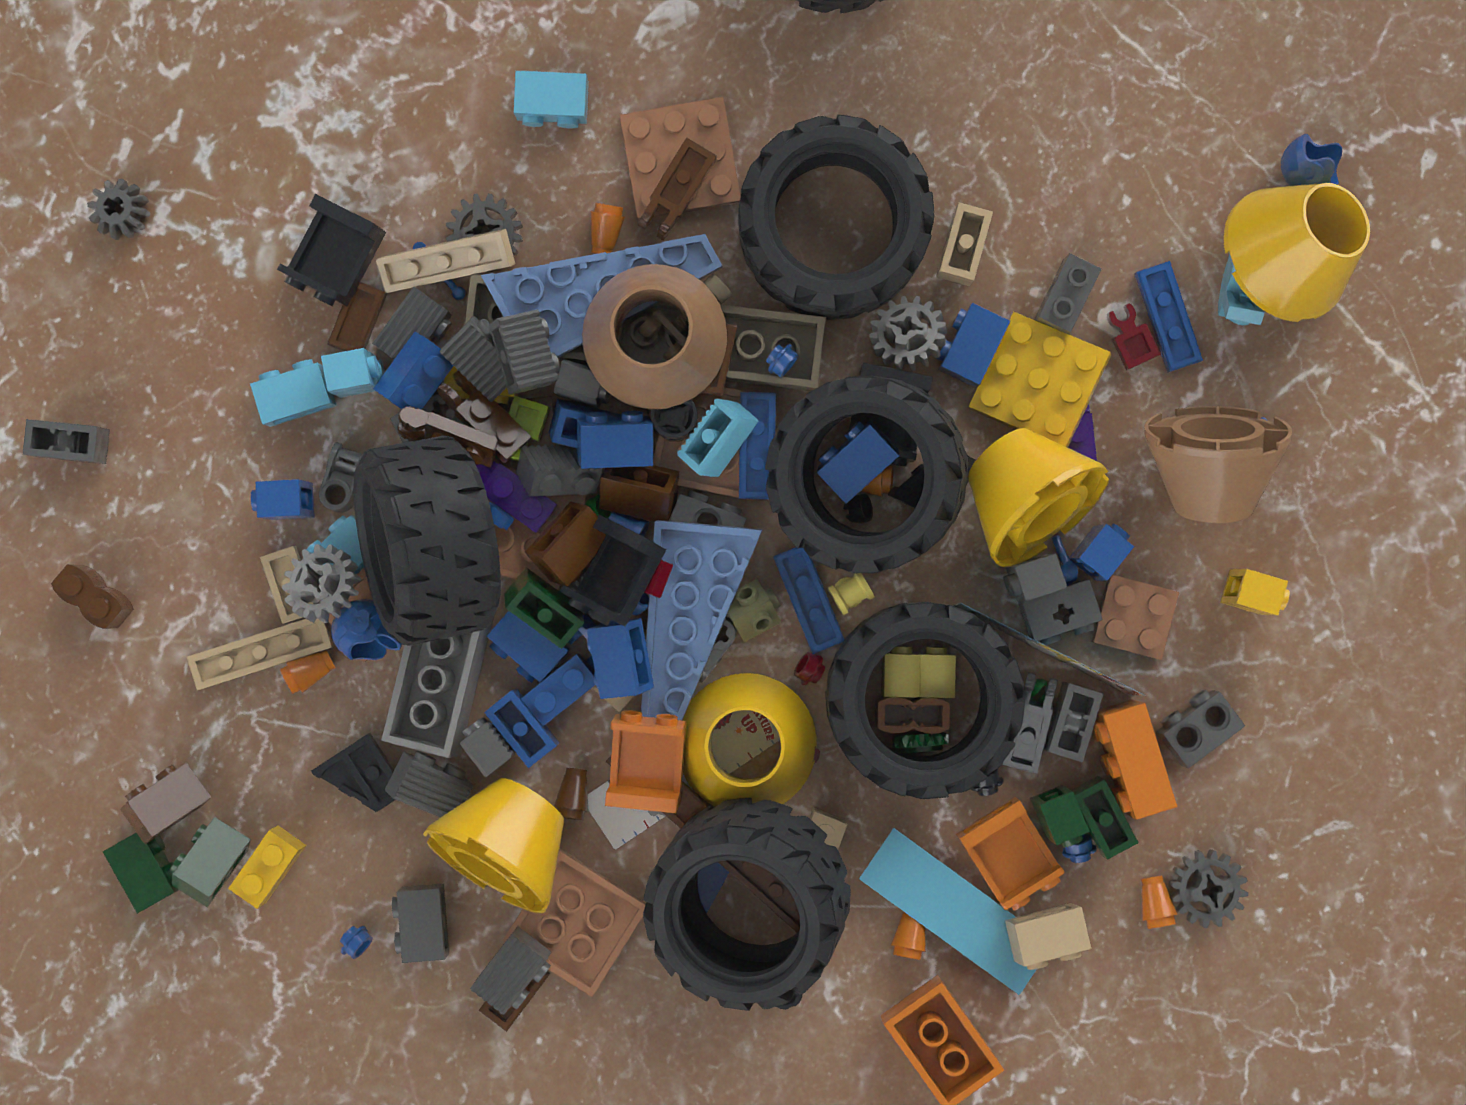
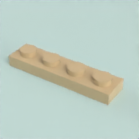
[376,229,516,293]
[187,619,334,691]

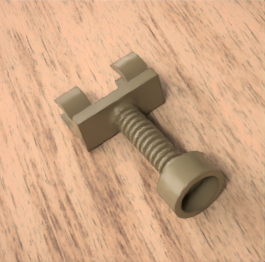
[638,274,732,361]

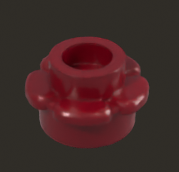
[794,652,825,686]

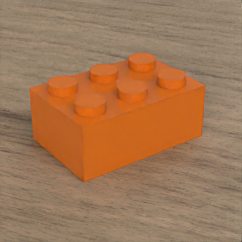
[1092,699,1177,820]
[880,975,1004,1105]

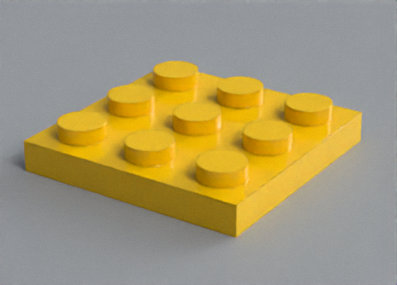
[968,311,1111,448]

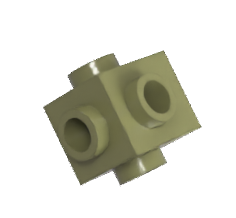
[728,578,781,643]

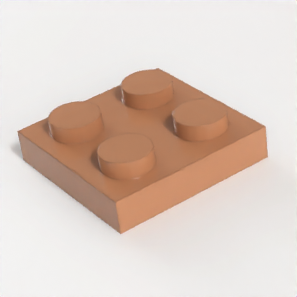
[1091,575,1179,660]

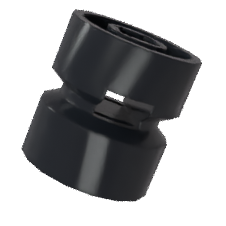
[651,400,698,442]

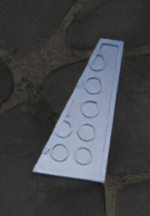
[481,234,723,358]
[641,520,763,720]

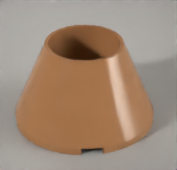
[582,264,727,409]
[1144,406,1292,523]

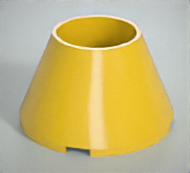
[1224,183,1370,322]
[968,428,1109,567]
[683,673,817,807]
[423,778,564,913]

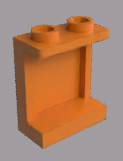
[605,710,687,813]
[956,797,1065,911]

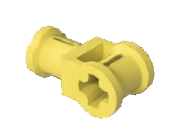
[828,573,875,615]

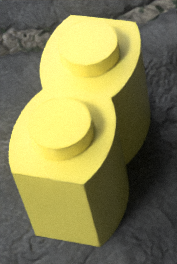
[882,646,956,698]

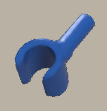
[1052,535,1078,586]

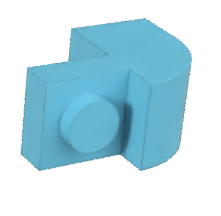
[1218,254,1265,325]

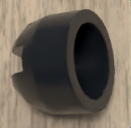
[843,494,873,523]

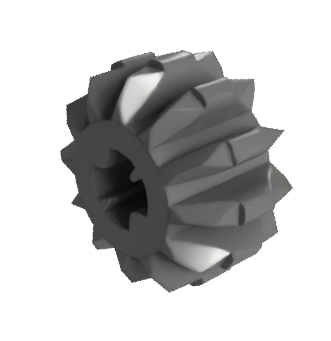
[87,179,151,240]

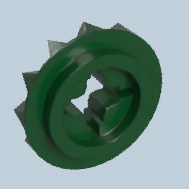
[893,732,950,753]

